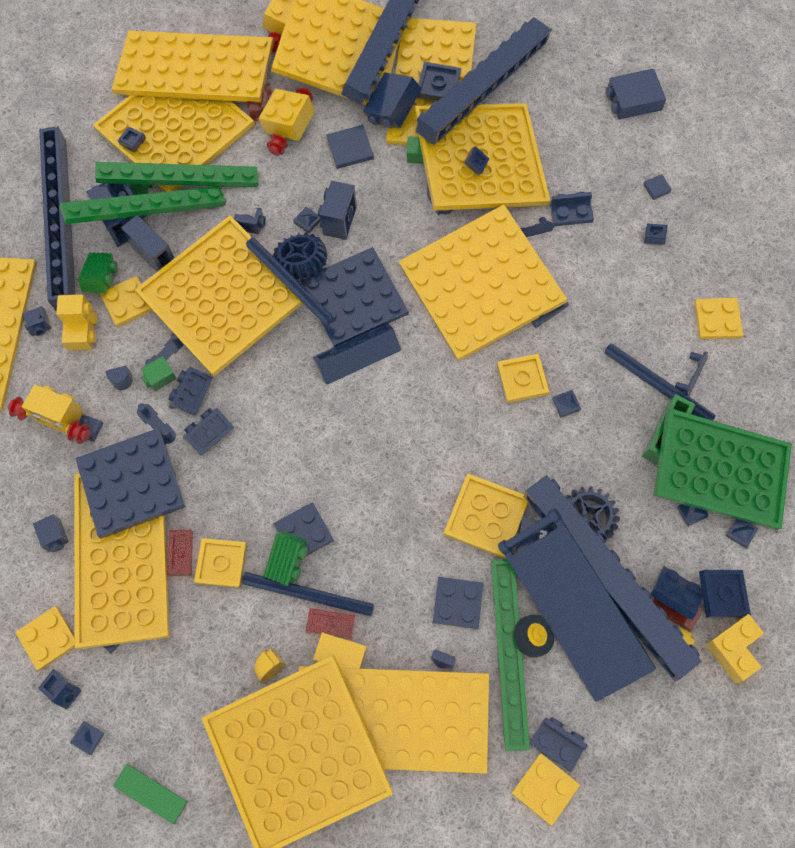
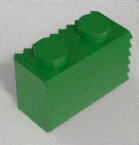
[78,252,118,293]
[263,531,308,586]

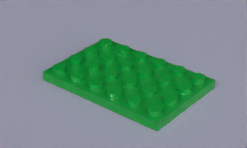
[653,408,792,530]

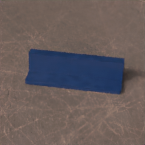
[312,323,401,385]

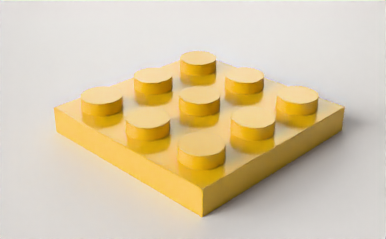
[443,473,528,559]

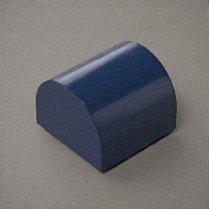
[106,366,133,390]

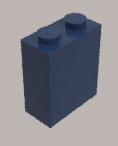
[605,68,666,120]
[363,72,422,128]
[86,183,129,248]
[121,215,174,272]

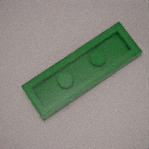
[113,764,188,824]

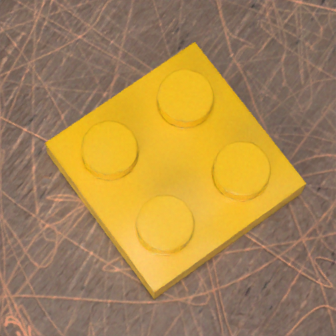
[100,275,152,328]
[694,298,743,340]
[497,354,549,403]
[194,538,247,588]
[15,606,75,671]
[511,753,580,826]

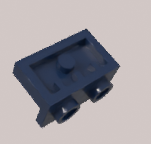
[550,192,594,226]
[168,366,213,416]
[183,408,234,456]
[530,717,588,772]

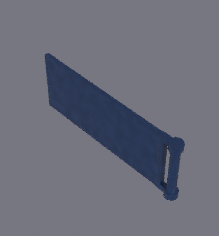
[498,508,656,702]

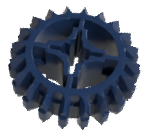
[272,232,328,282]
[565,486,620,543]

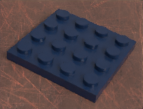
[300,247,409,347]
[75,428,186,539]

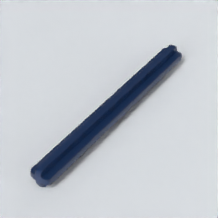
[246,237,334,326]
[604,344,716,421]
[242,572,374,616]

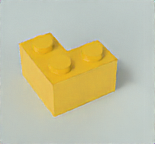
[56,295,98,351]
[705,614,764,684]

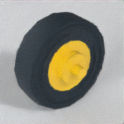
[514,614,554,658]

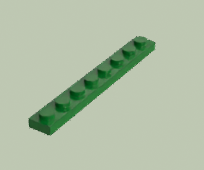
[95,162,258,187]
[60,186,226,224]
[491,559,530,751]

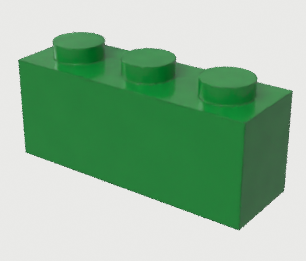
[641,394,695,465]

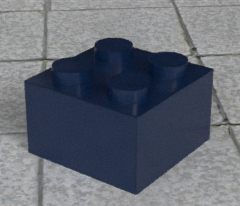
[318,180,357,240]

